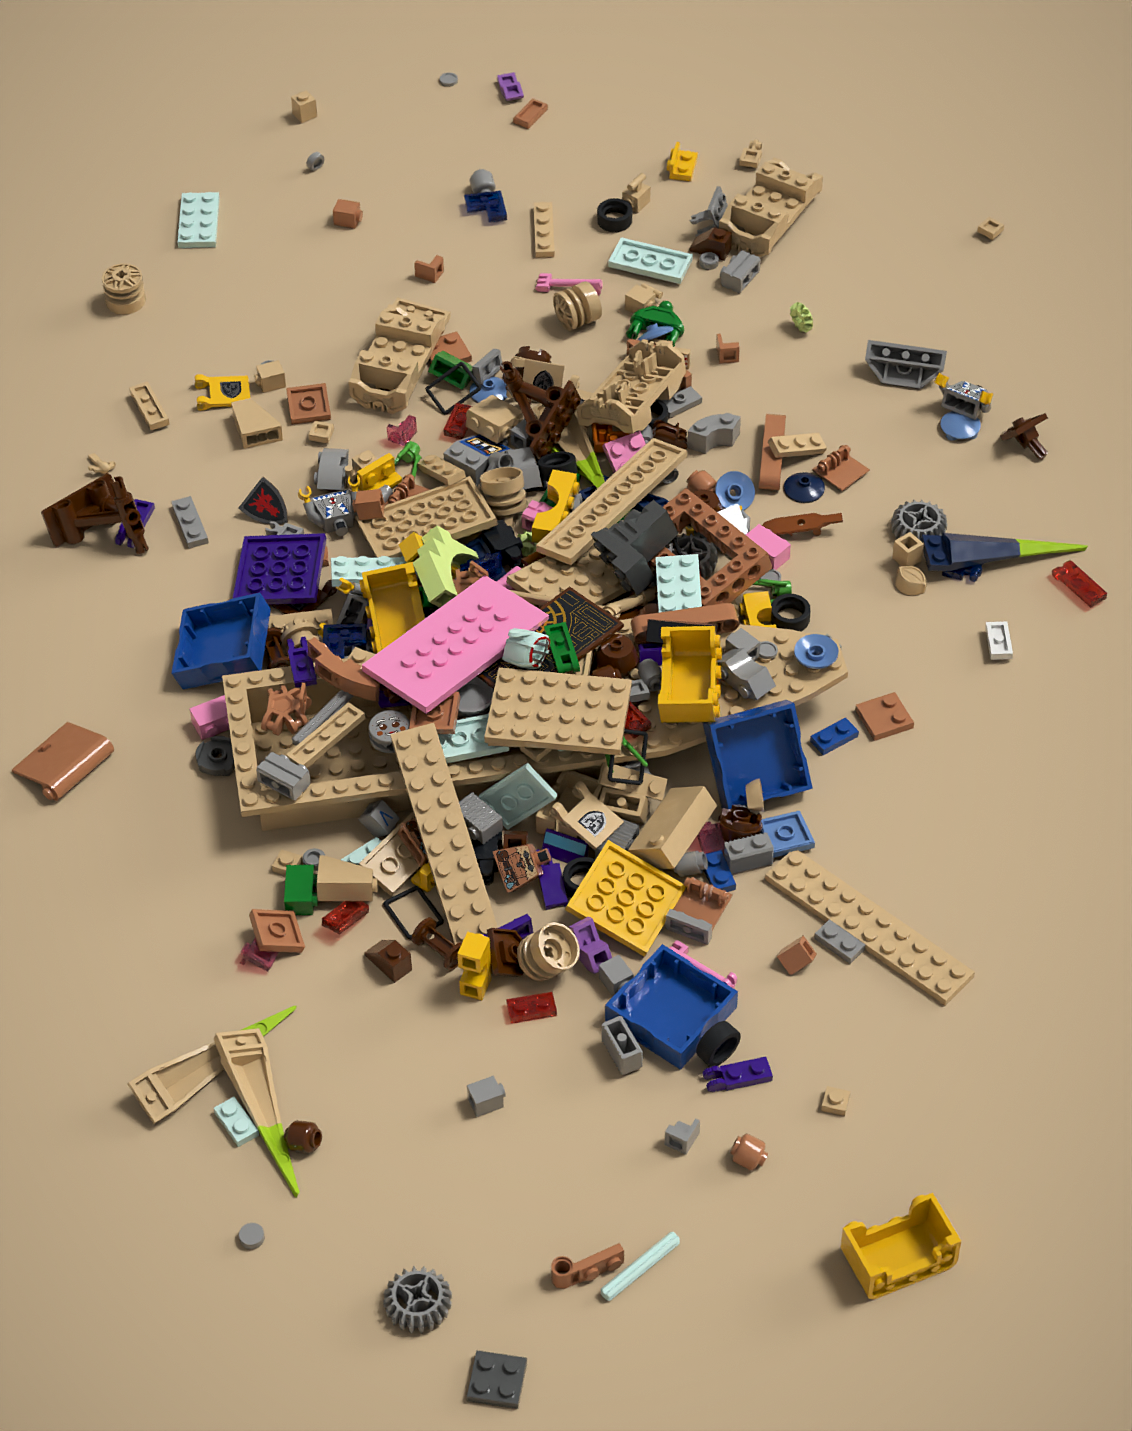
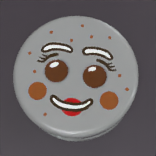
[369,710,410,753]

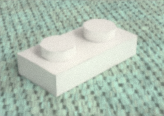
[985,621,1013,660]

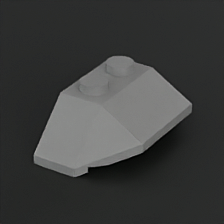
[865,340,947,389]

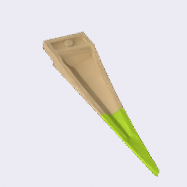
[532,403,605,489]
[127,1006,297,1124]
[213,1028,299,1198]

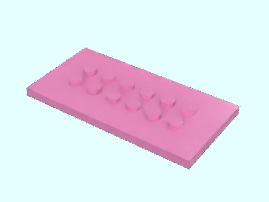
[362,575,549,714]

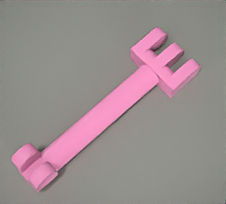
[535,273,603,296]
[669,940,737,989]

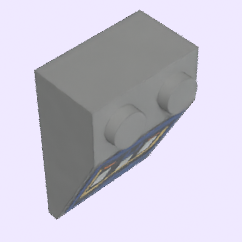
[443,434,513,486]

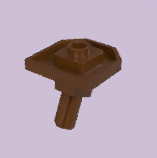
[1000,413,1048,459]
[487,928,524,977]

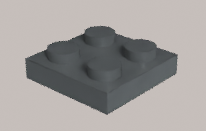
[467,1350,527,1409]

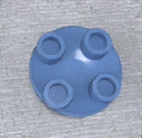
[940,411,981,441]

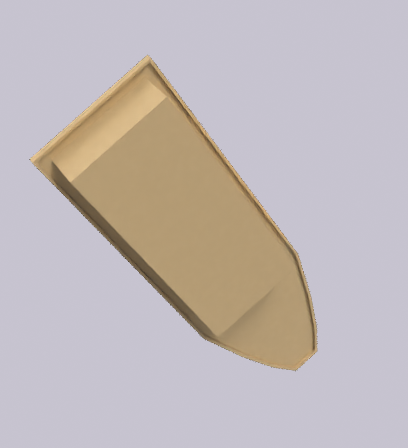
[222,619,848,831]

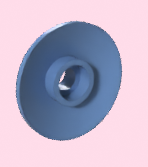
[638,323,674,341]
[470,377,507,403]
[715,471,755,511]
[794,634,839,669]

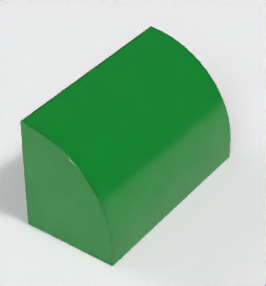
[428,351,473,390]

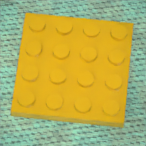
[565,840,686,957]

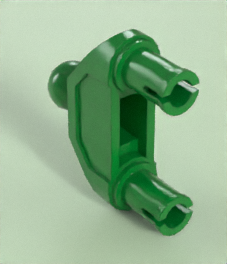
[626,301,684,347]

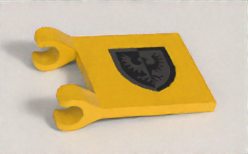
[195,374,250,411]

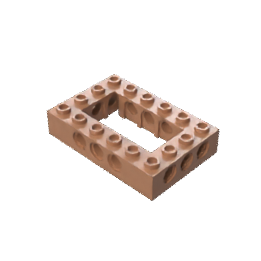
[647,488,772,606]

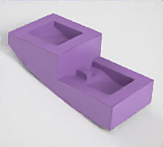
[497,72,524,101]

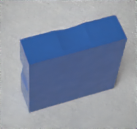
[171,593,271,690]
[702,700,813,809]
[605,944,738,1070]

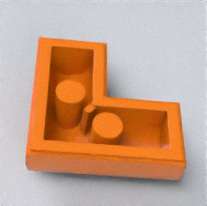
[591,422,630,453]

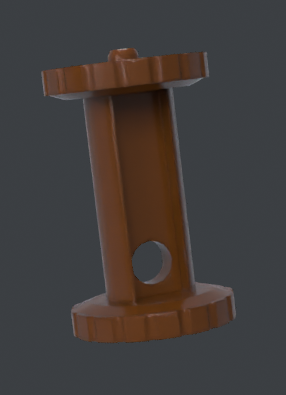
[265,628,290,669]
[412,917,462,970]

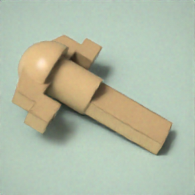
[88,453,115,474]

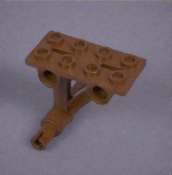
[500,361,581,462]
[41,473,149,554]

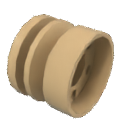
[102,263,146,315]
[553,281,602,331]
[480,467,528,516]
[517,922,579,982]

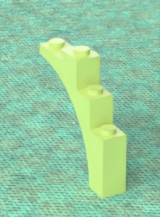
[413,526,479,607]

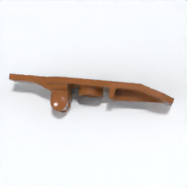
[762,513,843,536]

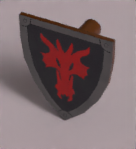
[238,477,288,524]

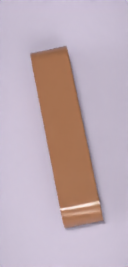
[759,414,786,490]
[630,603,739,644]

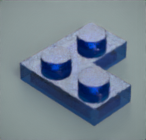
[464,190,507,222]
[323,624,367,659]

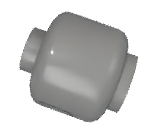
[469,169,496,198]

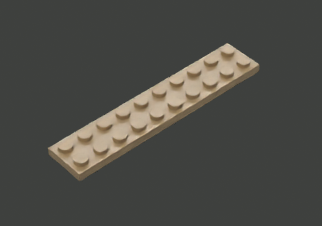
[536,438,687,565]
[390,723,498,945]
[765,850,975,1006]

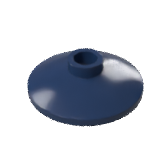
[784,472,825,503]

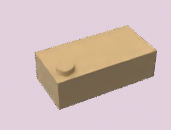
[628,786,717,869]

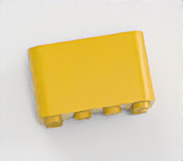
[359,562,425,654]
[658,626,722,723]
[841,1193,961,1299]

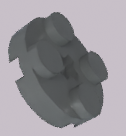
[196,736,235,776]

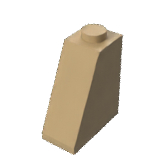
[231,398,283,449]
[317,855,378,901]

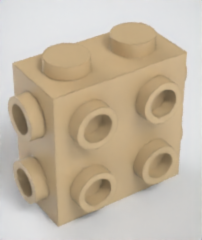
[466,395,523,443]

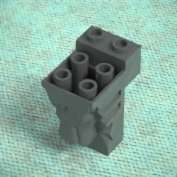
[591,500,678,596]

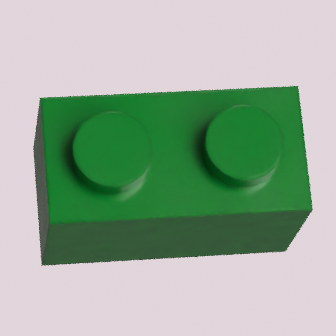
[284,865,318,915]

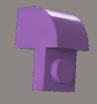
[569,917,612,974]

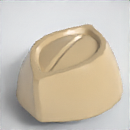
[895,566,927,596]
[746,778,764,812]

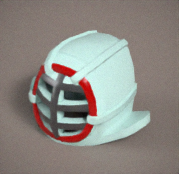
[502,628,550,670]

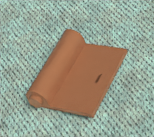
[12,722,114,801]

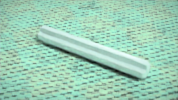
[601,1232,680,1301]

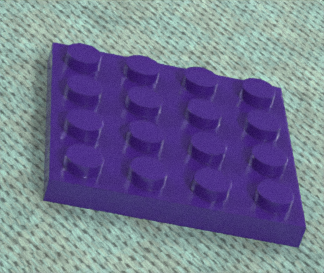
[233,533,327,605]

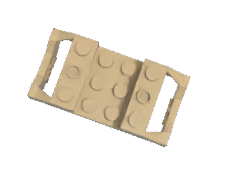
[719,157,823,257]
[349,304,445,414]
[577,339,686,434]

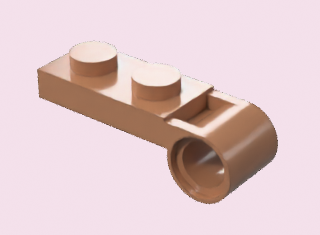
[551,1243,624,1289]

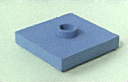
[760,810,815,858]

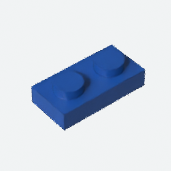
[810,717,859,755]
[704,850,736,892]

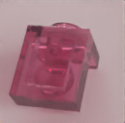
[387,415,417,446]
[696,821,724,854]
[240,937,279,972]

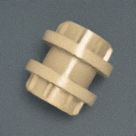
[281,619,322,662]

